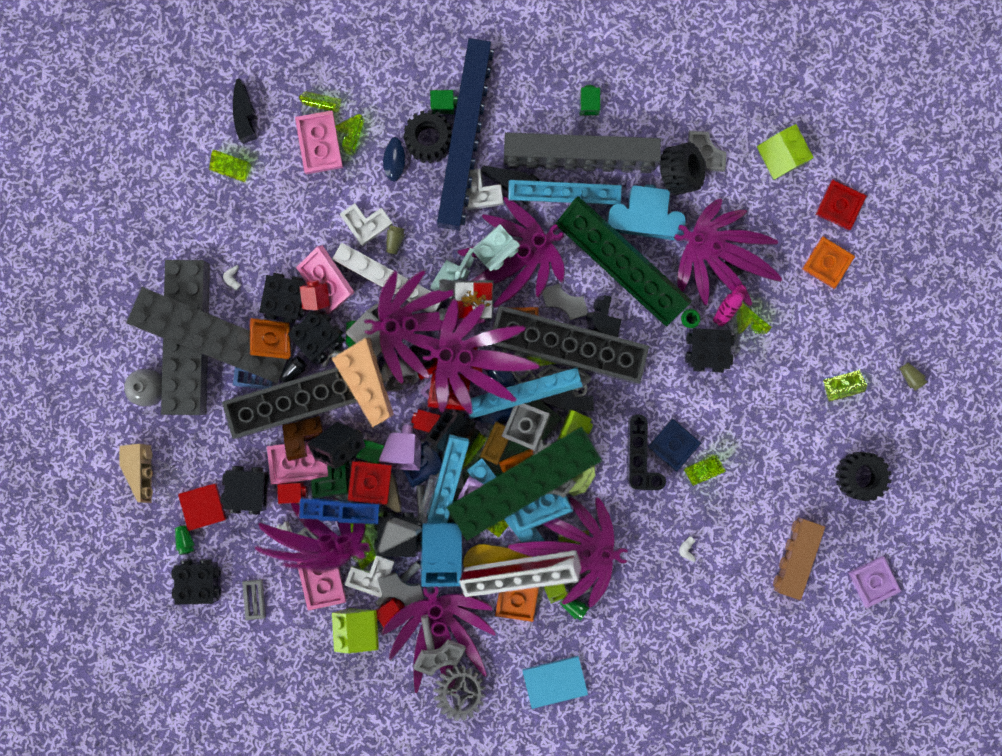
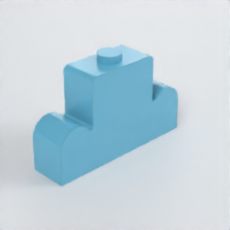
[607,185,686,241]

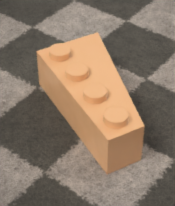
[332,338,394,427]

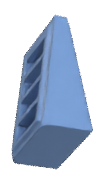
[233,367,273,389]

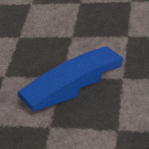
[299,498,379,524]

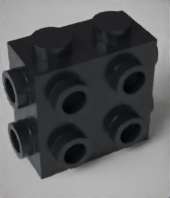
[259,273,307,324]
[288,310,346,366]
[685,328,734,373]
[425,409,480,458]
[307,422,366,469]
[221,466,269,515]
[374,512,422,557]
[171,558,221,605]

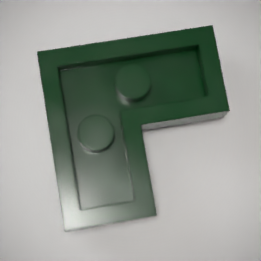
[311,461,350,499]

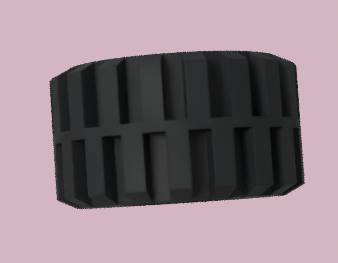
[404,110,452,164]
[660,142,705,195]
[835,452,892,501]

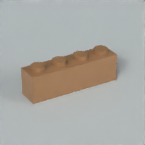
[773,517,825,601]

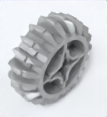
[433,666,486,721]

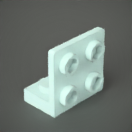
[472,224,520,271]
[430,248,474,299]

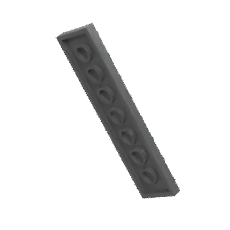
[126,287,292,383]

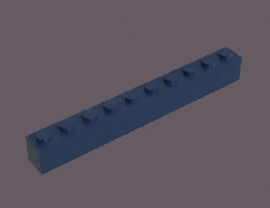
[437,38,494,231]

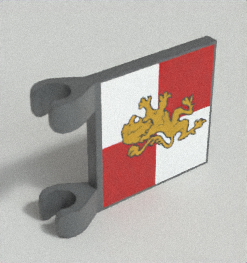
[439,279,493,321]

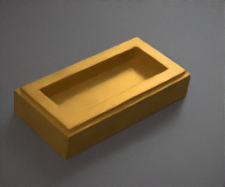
[480,422,509,465]

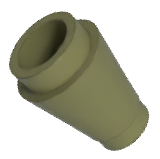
[386,225,405,255]
[899,362,928,391]

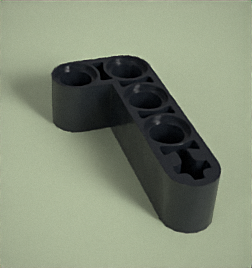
[627,414,666,490]

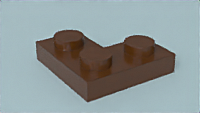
[282,416,323,461]

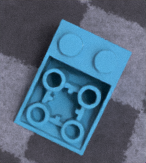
[420,523,462,587]

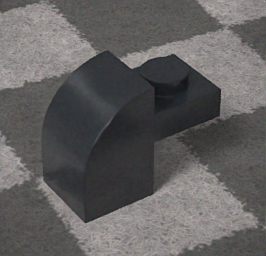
[586,295,622,337]

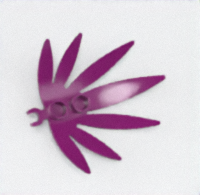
[457,197,565,308]
[674,198,782,306]
[364,270,485,384]
[423,299,539,414]
[255,497,370,571]
[507,497,628,608]
[382,587,496,694]

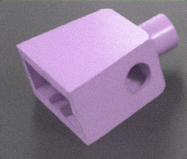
[379,425,421,471]

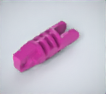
[713,285,747,327]

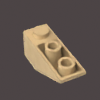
[119,444,153,503]

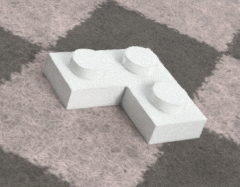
[465,169,504,210]
[340,203,393,246]
[345,554,395,598]

